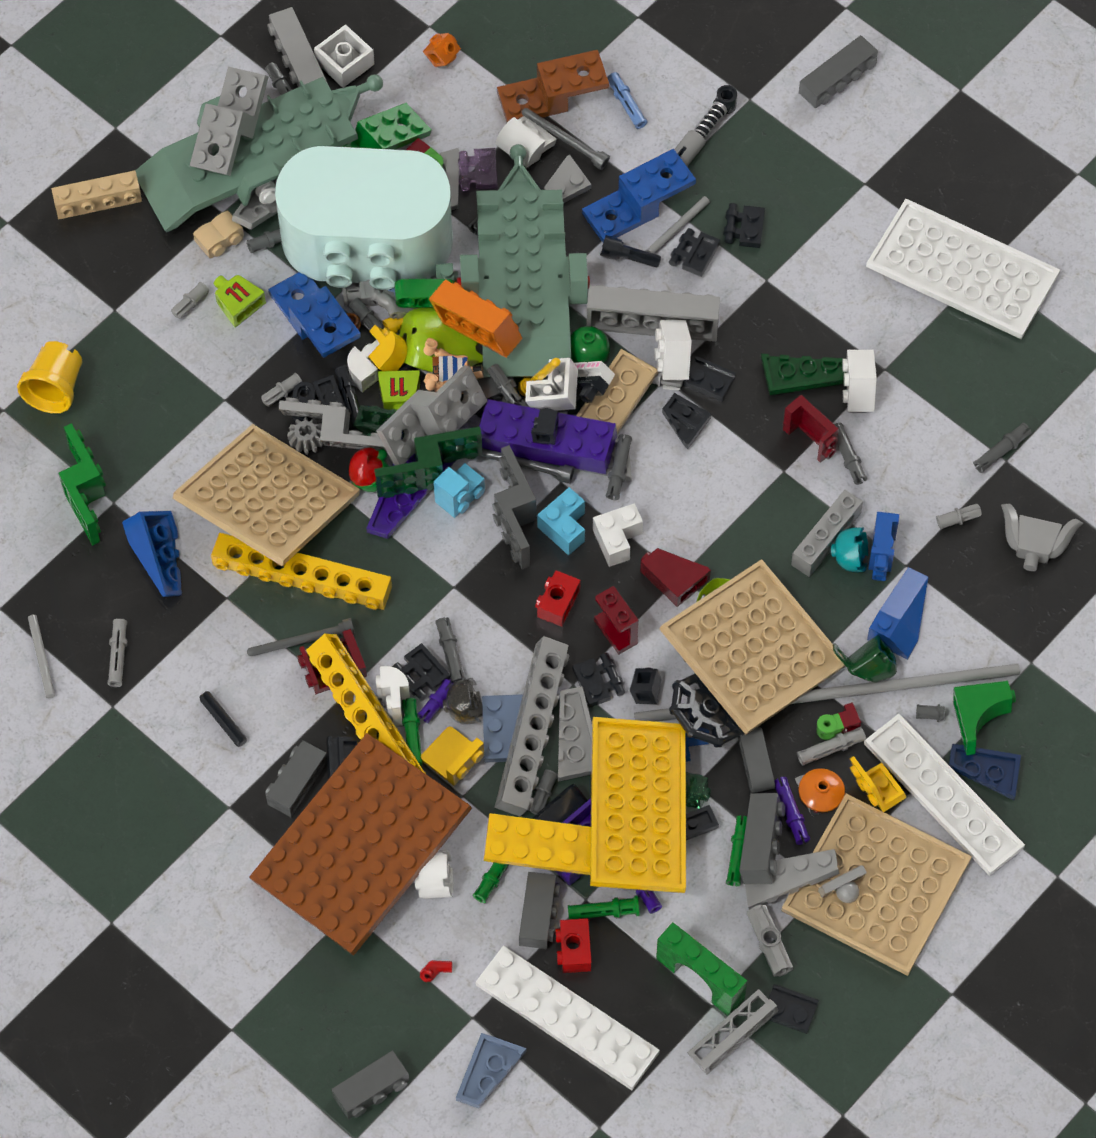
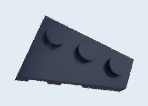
[949,744,1021,800]

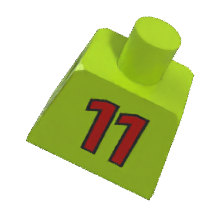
[213,275,266,328]
[378,370,420,414]

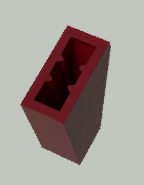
[640,548,711,607]

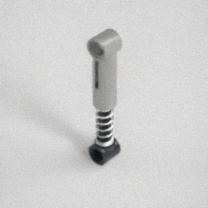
[661,85,737,178]

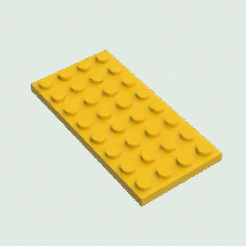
[590,717,686,893]

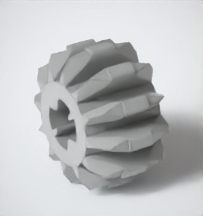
[287,416,323,455]

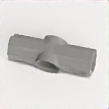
[747,904,793,977]

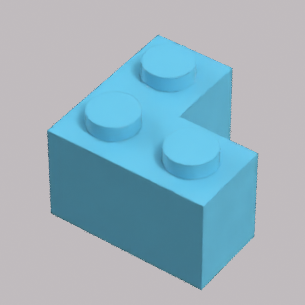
[434,463,485,518]
[537,487,585,555]

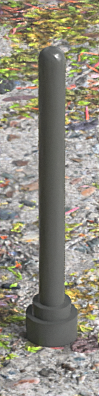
[522,108,610,170]
[480,448,574,484]
[247,618,355,656]

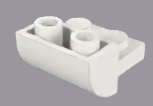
[495,116,557,168]
[376,666,410,727]

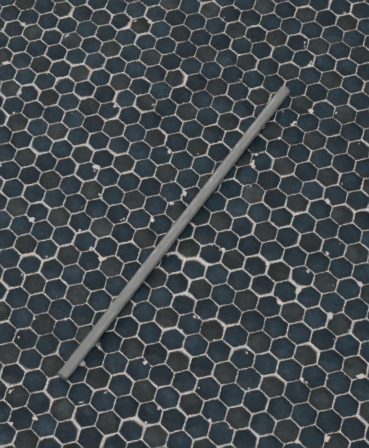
[634,664,1020,722]

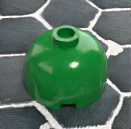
[570,326,610,363]

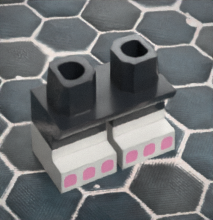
[574,361,615,404]

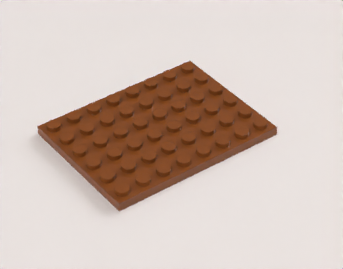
[249,733,472,956]

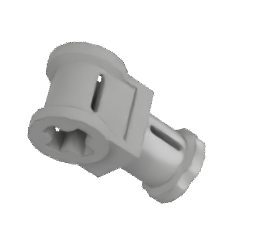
[342,279,383,306]

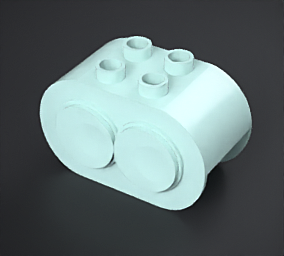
[275,146,453,290]

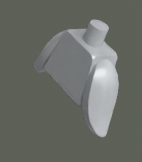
[1001,504,1083,571]

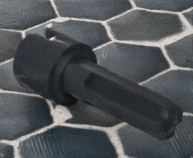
[600,235,661,268]

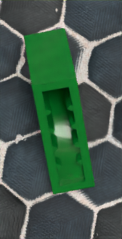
[953,681,1016,755]

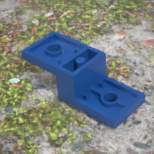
[582,148,696,242]
[268,272,361,358]

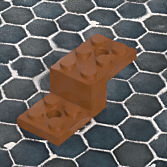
[497,50,609,123]

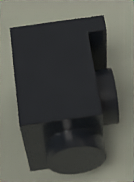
[531,408,559,445]
[630,667,662,704]

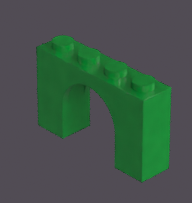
[656,922,747,1016]

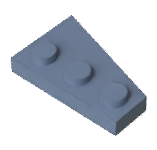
[482,694,523,763]

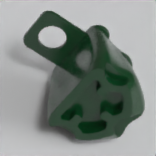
[833,635,897,682]

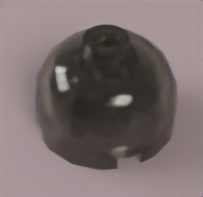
[443,678,483,724]

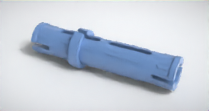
[607,72,647,129]

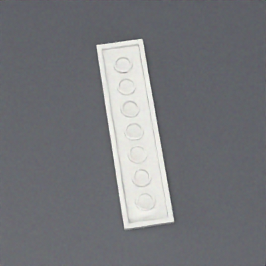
[864,714,1025,876]
[476,945,660,1090]

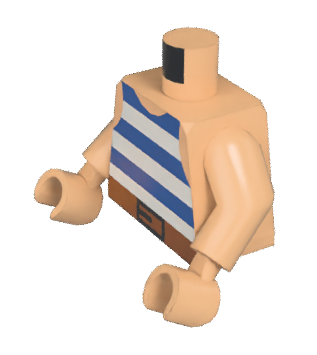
[423,338,484,394]

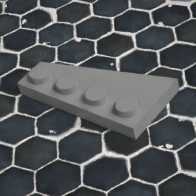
[558,686,592,781]
[745,849,839,910]

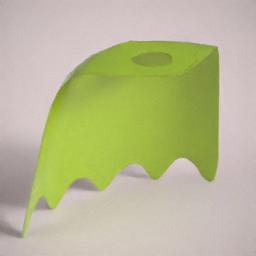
[399,308,483,372]

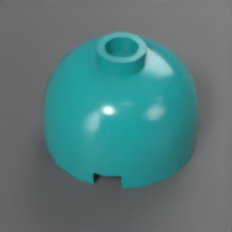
[831,527,869,572]

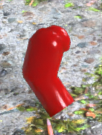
[420,960,452,982]

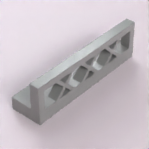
[687,989,778,1075]

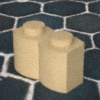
[193,211,244,259]

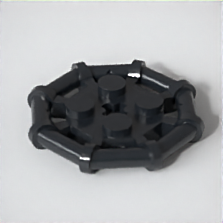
[669,674,744,748]

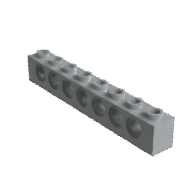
[494,636,569,817]

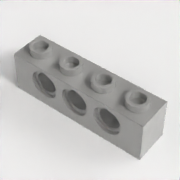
[791,490,863,577]

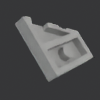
[544,155,591,203]

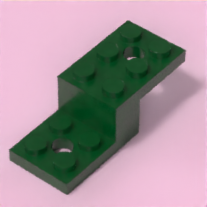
[374,426,482,498]

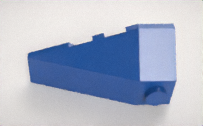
[122,511,182,597]
[867,567,928,660]

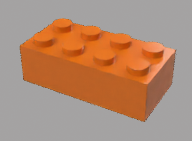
[429,280,523,358]

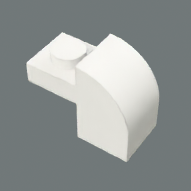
[347,340,380,392]

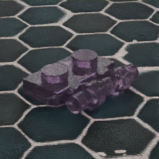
[458,148,497,191]

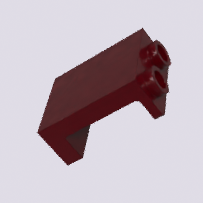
[783,395,839,463]
[594,586,639,655]
[297,629,367,695]

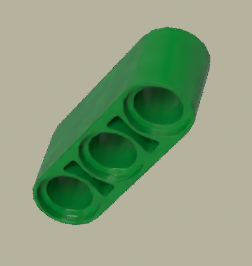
[394,279,455,308]

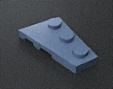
[456,1033,526,1109]

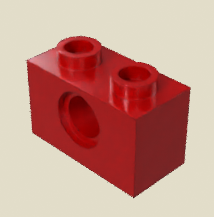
[535,570,581,627]
[555,918,591,973]

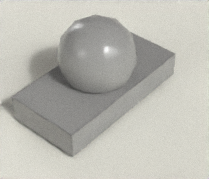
[818,865,867,903]

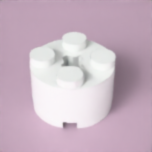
[415,850,453,899]

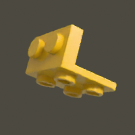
[421,726,484,786]
[850,756,907,812]

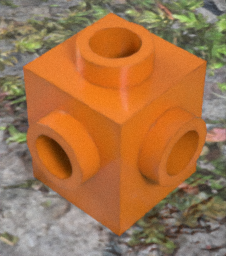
[423,33,461,67]

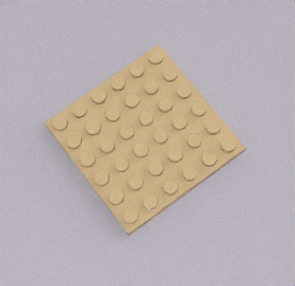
[173,424,360,566]
[659,559,845,735]
[781,794,972,976]

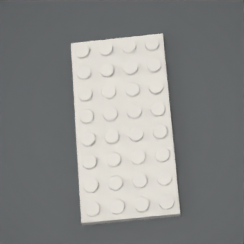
[866,199,1060,339]

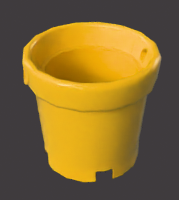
[17,341,82,414]

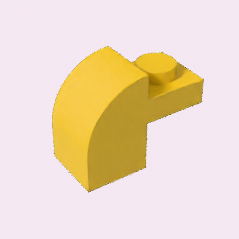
[368,325,407,371]

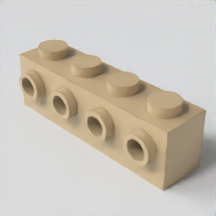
[51,170,142,220]

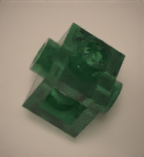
[686,772,711,809]

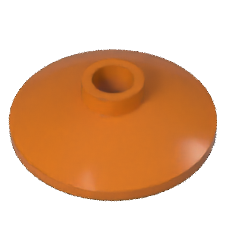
[798,769,845,812]

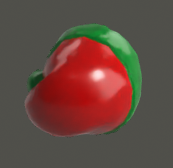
[349,447,390,492]

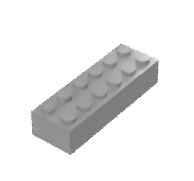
[587,285,720,342]

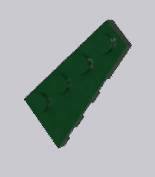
[761,353,847,395]

